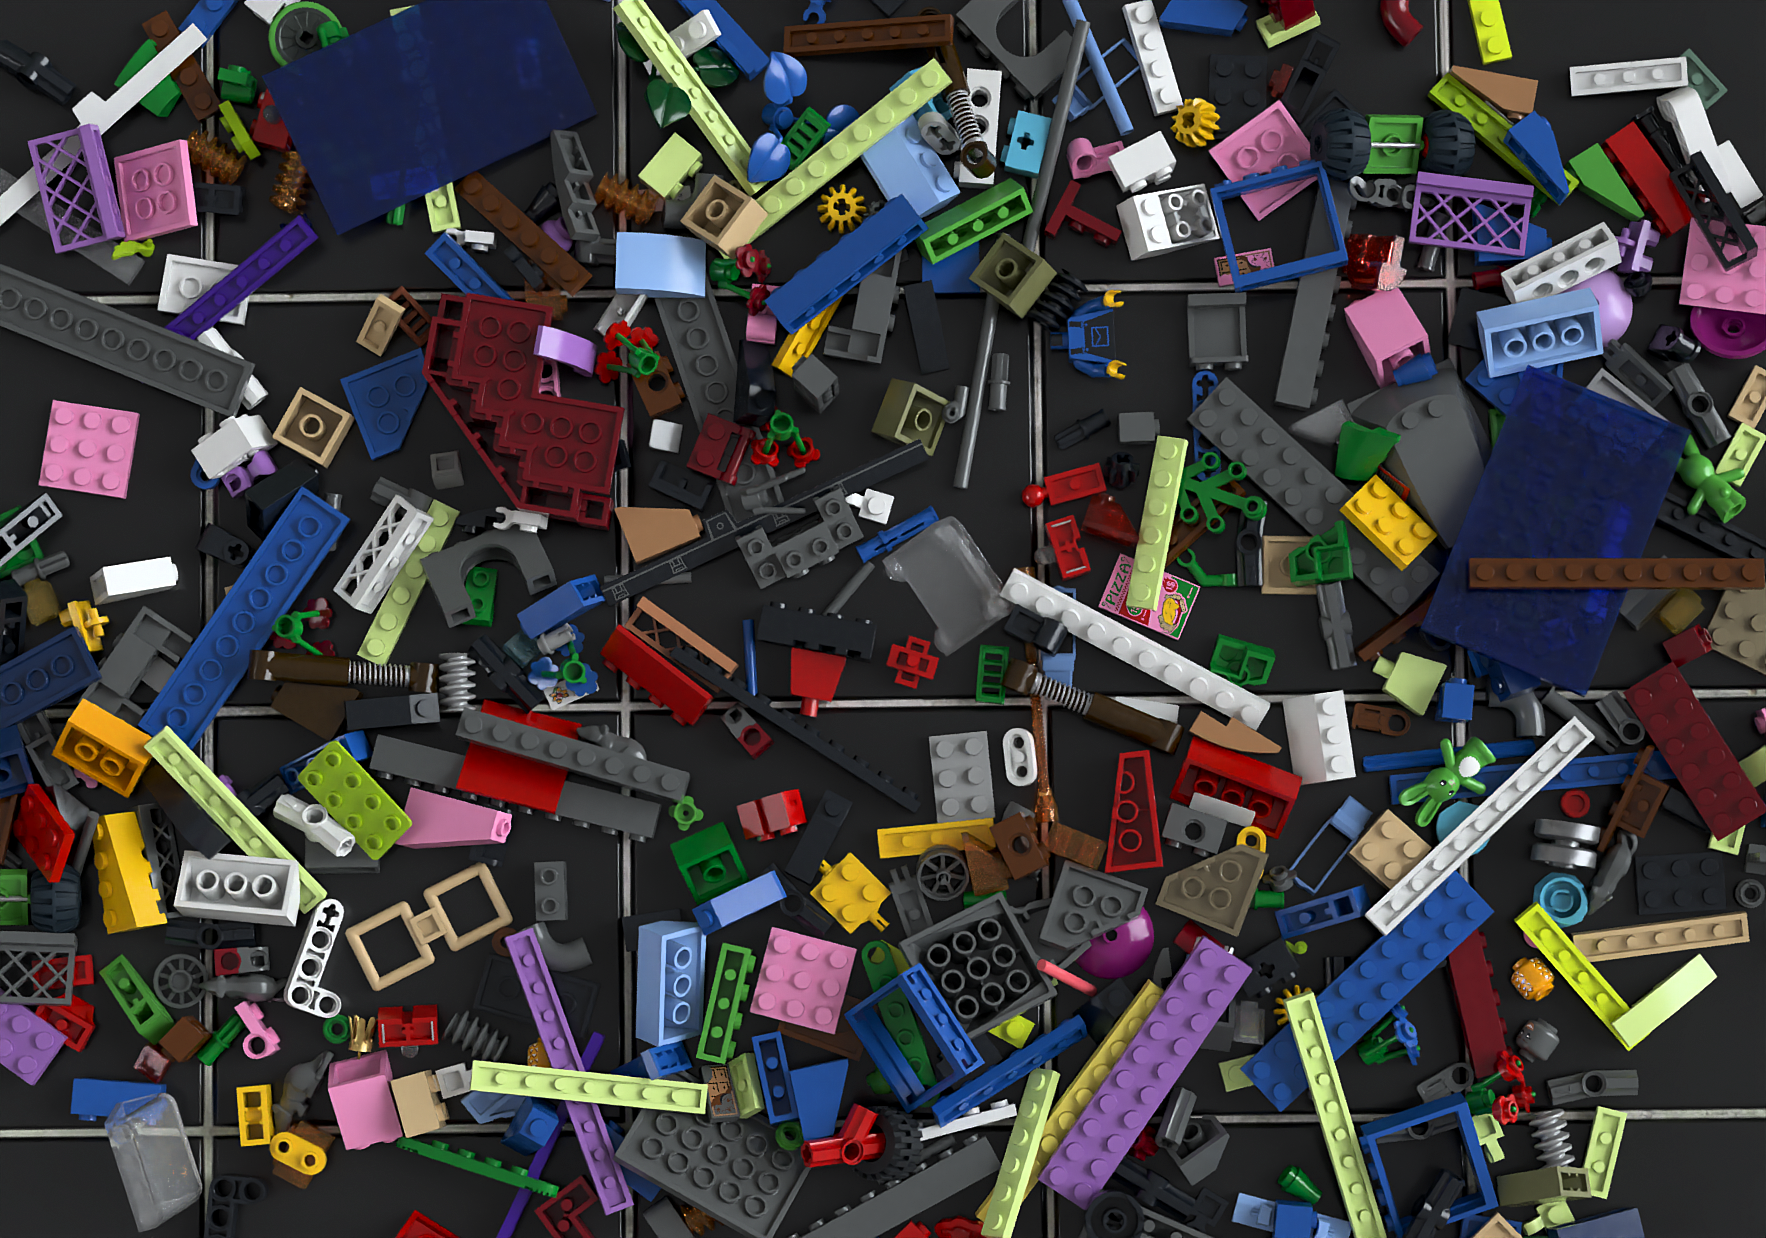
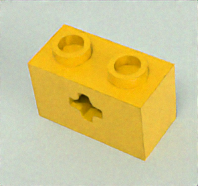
[236,1084,275,1147]

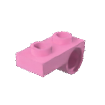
[1066,138,1125,179]
[746,284,780,345]
[234,1001,280,1059]

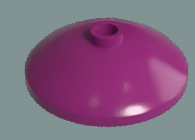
[1690,306,1766,359]
[1075,907,1154,979]

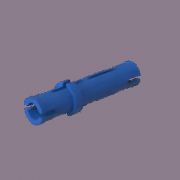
[855,505,940,563]

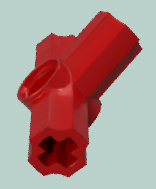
[801,1103,886,1168]

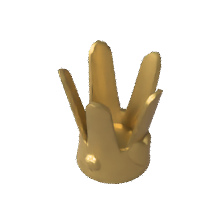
[348,1015,378,1060]

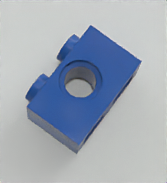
[1435,678,1475,724]

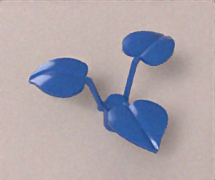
[747,51,860,183]

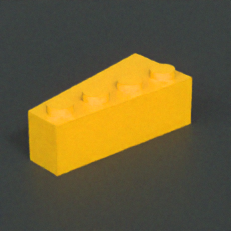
[92,811,168,934]

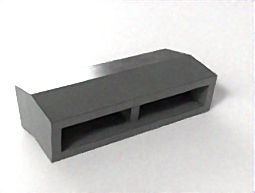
[1611,555,1679,631]
[305,838,380,874]

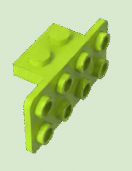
[298,740,412,860]

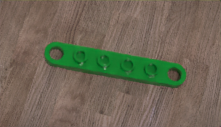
[862,940,940,1107]
[395,1136,559,1198]

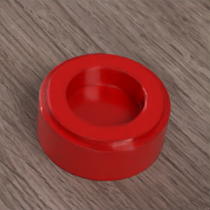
[1560,789,1590,818]

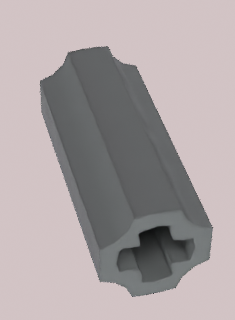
[1154,1087,1197,1151]

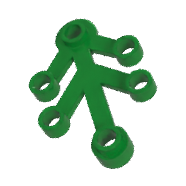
[1177,452,1267,534]

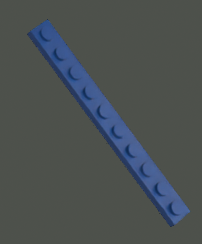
[1389,750,1677,805]

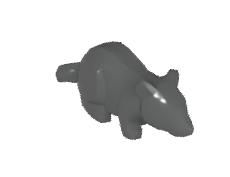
[1347,176,1436,212]
[576,725,647,760]
[1587,828,1638,915]
[199,974,297,1003]
[272,1050,334,1133]

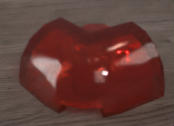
[1343,233,1407,292]

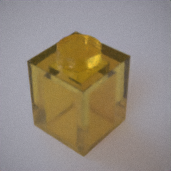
[24,579,62,626]
[1655,589,1704,635]

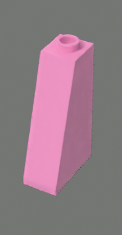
[395,787,512,849]

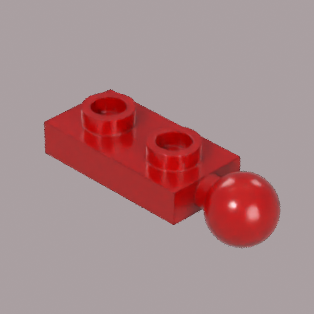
[1022,463,1107,507]

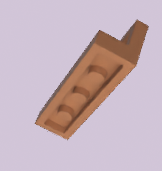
[624,596,738,693]

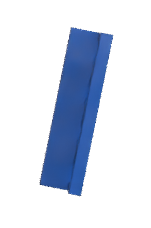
[675,0,769,81]
[425,233,515,301]

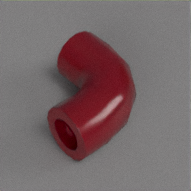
[1380,0,1424,47]

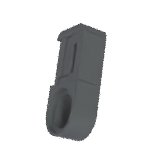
[1415,1062,1474,1104]

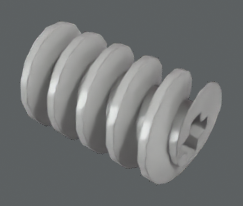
[439,653,476,713]
[1529,1108,1575,1169]

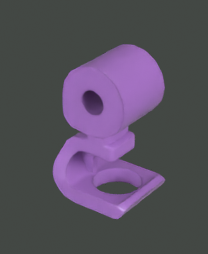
[221,450,279,499]

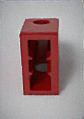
[791,647,847,717]

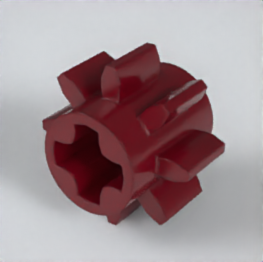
[1127,1125,1159,1161]

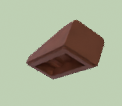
[387,286,432,348]

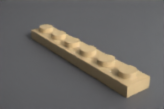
[1571,911,1750,962]

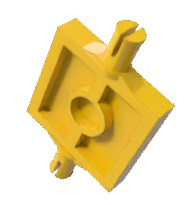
[809,852,891,935]

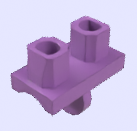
[1615,220,1660,274]

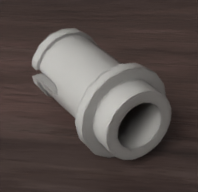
[537,623,576,655]

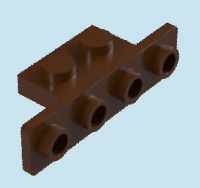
[1597,744,1670,853]

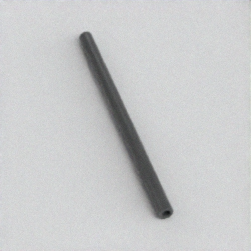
[1022,19,1091,252]
[953,233,1011,489]

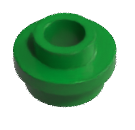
[323,1014,350,1044]

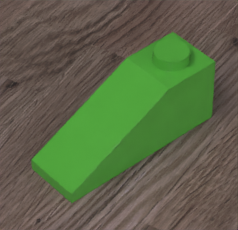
[1564,143,1644,222]
[99,954,175,1045]

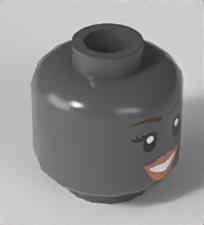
[1515,1018,1559,1063]

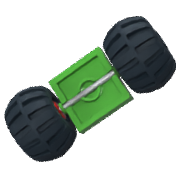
[1310,108,1476,181]
[0,864,82,933]

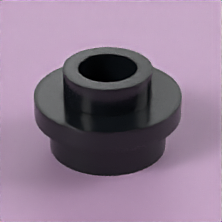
[1623,271,1653,297]

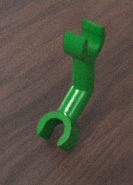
[1177,548,1237,587]

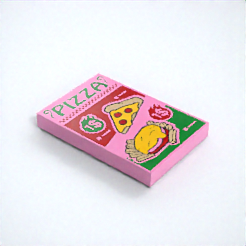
[1098,553,1200,641]

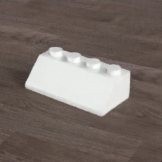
[174,850,300,927]

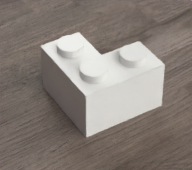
[1107,131,1176,193]
[191,414,278,479]

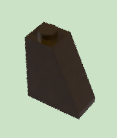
[270,682,363,742]

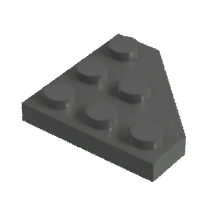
[1038,860,1148,951]

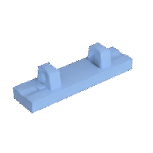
[1231,1192,1352,1238]

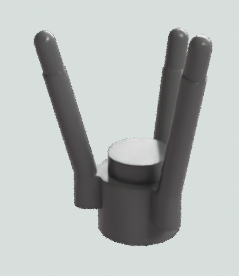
[740,468,806,516]

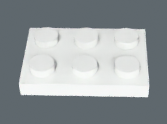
[157,254,249,325]

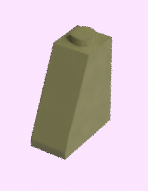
[1496,1166,1592,1207]

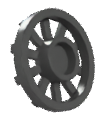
[153,954,209,1009]

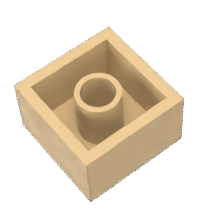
[680,175,768,260]
[272,387,355,469]
[1346,809,1432,891]
[390,1070,449,1138]

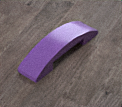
[533,325,597,377]

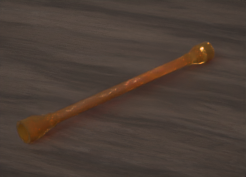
[1012,567,1059,823]

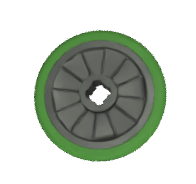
[268,1,344,76]

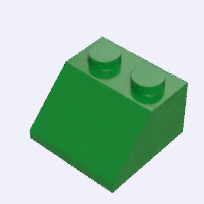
[670,821,750,905]

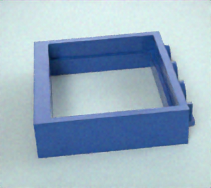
[1210,159,1349,293]
[844,963,985,1114]
[1359,1092,1499,1238]

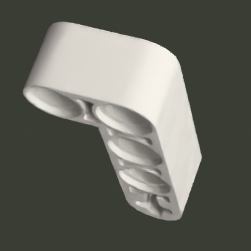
[1656,86,1732,203]
[283,899,344,1018]

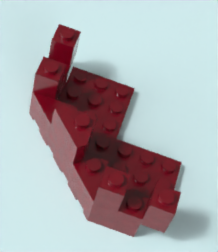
[422,292,625,531]

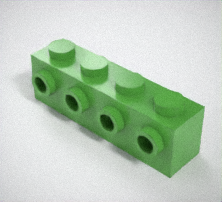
[915,178,1033,264]
[696,943,756,1064]

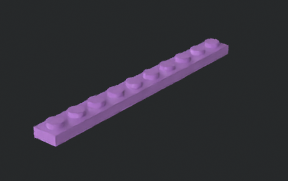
[504,928,634,1215]

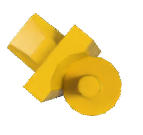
[59,600,109,653]

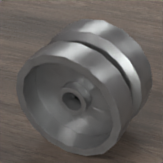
[1530,819,1600,869]

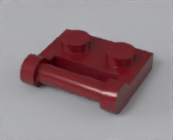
[686,413,756,486]

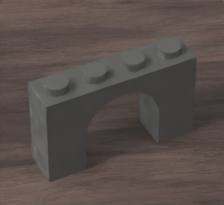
[955,0,1085,103]
[420,524,557,628]

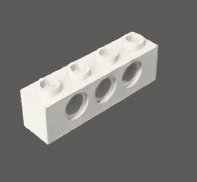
[953,68,1002,189]
[1501,222,1622,304]

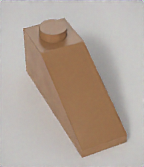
[1449,65,1538,122]

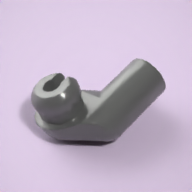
[941,386,969,423]

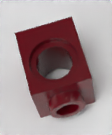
[1663,624,1712,668]

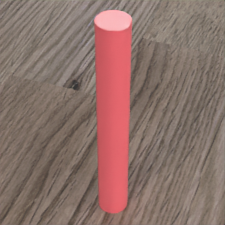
[1037,959,1097,997]

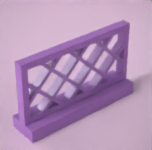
[28,124,126,254]
[1408,171,1534,257]

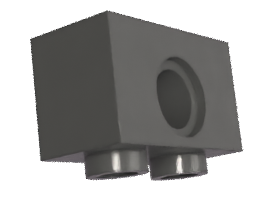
[1160,803,1228,858]
[534,861,568,921]

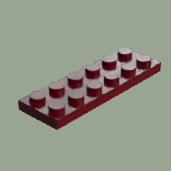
[1623,662,1766,841]

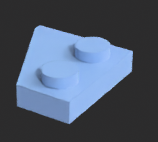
[461,1063,527,1124]

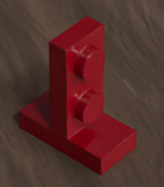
[1044,180,1122,246]

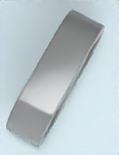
[918,111,960,155]

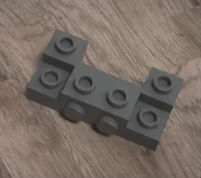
[823,250,902,365]
[735,485,864,589]
[78,606,196,728]

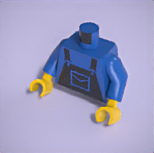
[1050,290,1127,380]

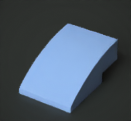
[615,232,706,298]

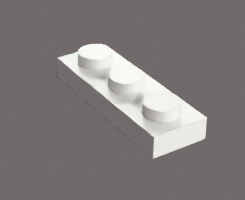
[643,10,722,76]

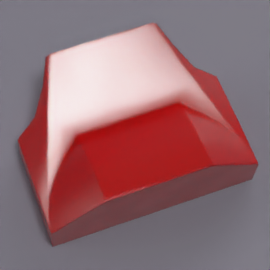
[35,993,95,1052]

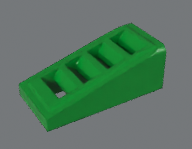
[781,106,831,171]
[975,644,1009,705]

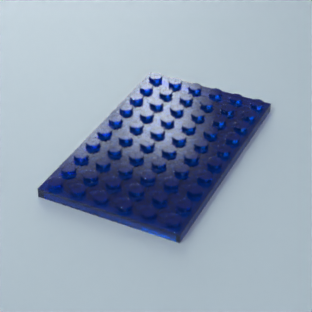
[262,0,598,235]
[1420,365,1691,697]

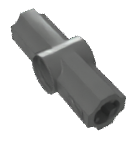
[1665,363,1731,450]

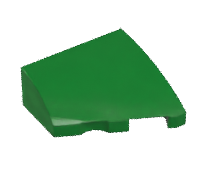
[114,39,182,117]
[1335,421,1401,481]
[1289,520,1353,587]
[1207,634,1275,687]

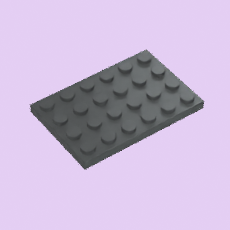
[612,1071,812,1238]

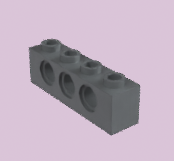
[792,354,839,414]

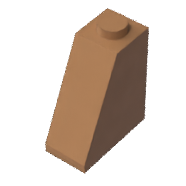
[614,507,704,565]

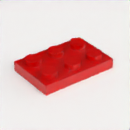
[13,784,75,883]

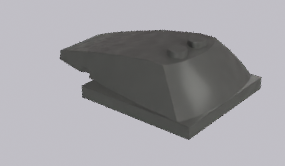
[1345,358,1498,549]
[898,892,1092,1040]

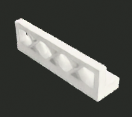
[333,494,434,614]

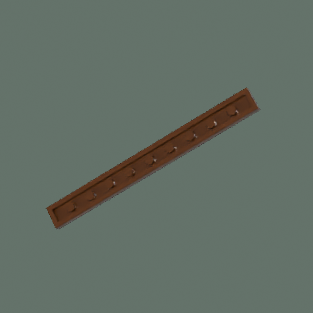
[1468,558,1765,590]

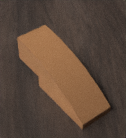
[1188,711,1282,754]

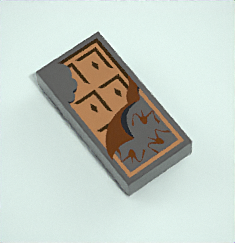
[698,1064,740,1123]

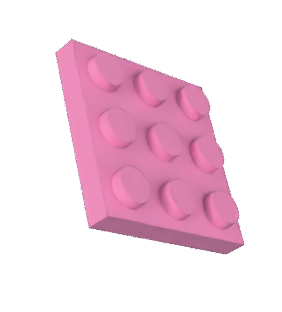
[1208,100,1317,221]
[114,139,198,242]
[1679,217,1766,315]
[39,400,140,499]
[750,927,857,1034]

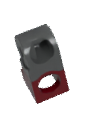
[720,702,774,760]
[214,947,270,976]

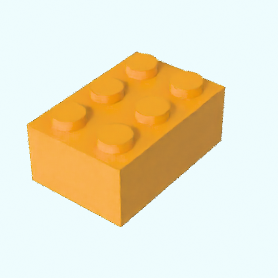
[51,698,153,798]

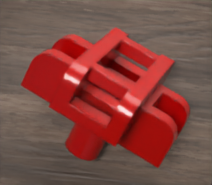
[886,635,939,689]

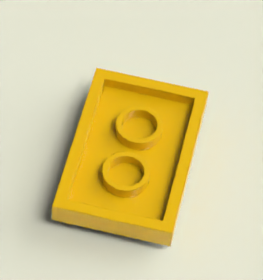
[1339,474,1438,571]

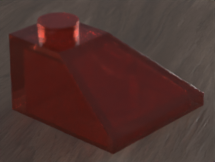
[1080,493,1139,549]

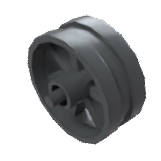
[916,845,969,901]

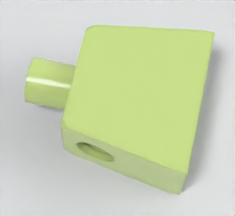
[1372,652,1447,717]

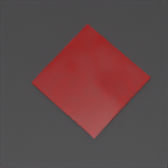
[456,699,582,814]

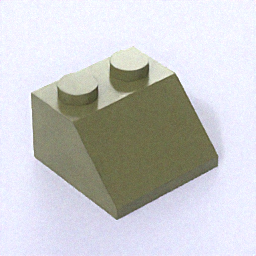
[969,232,1057,319]
[871,378,950,456]

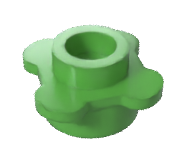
[669,796,703,831]

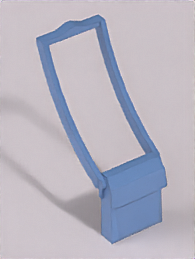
[1052,38,1141,122]
[1041,586,1076,688]
[1289,796,1373,896]

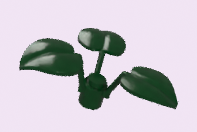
[615,22,739,129]

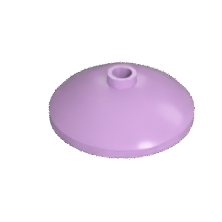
[1556,269,1633,347]

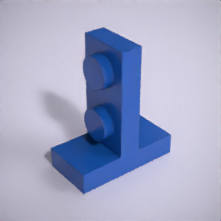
[610,1041,693,1081]

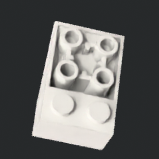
[1116,184,1220,261]

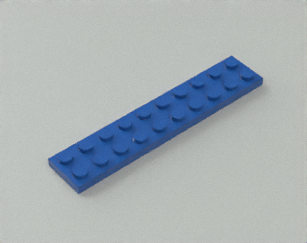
[138,486,351,751]
[1240,870,1495,1112]

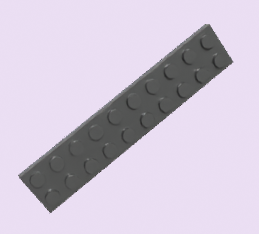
[0,263,255,418]
[654,273,784,523]
[1187,377,1440,616]

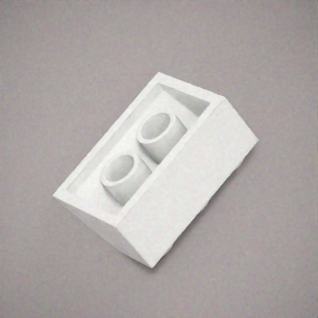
[1282,690,1356,786]

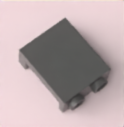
[1186,292,1249,371]

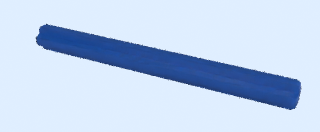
[1362,739,1536,772]

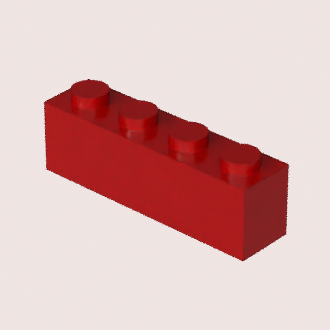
[1601,121,1693,239]

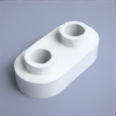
[1003,728,1037,786]

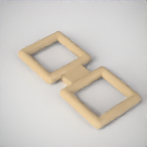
[345,862,513,991]

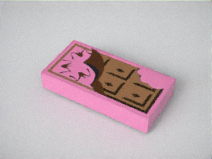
[1214,248,1274,288]

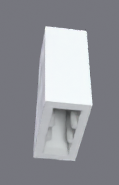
[90,557,178,605]

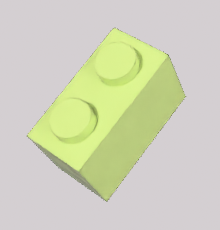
[638,132,703,201]

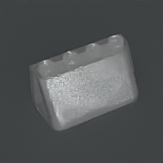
[104,1093,203,1232]

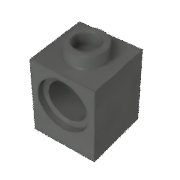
[1117,412,1160,446]

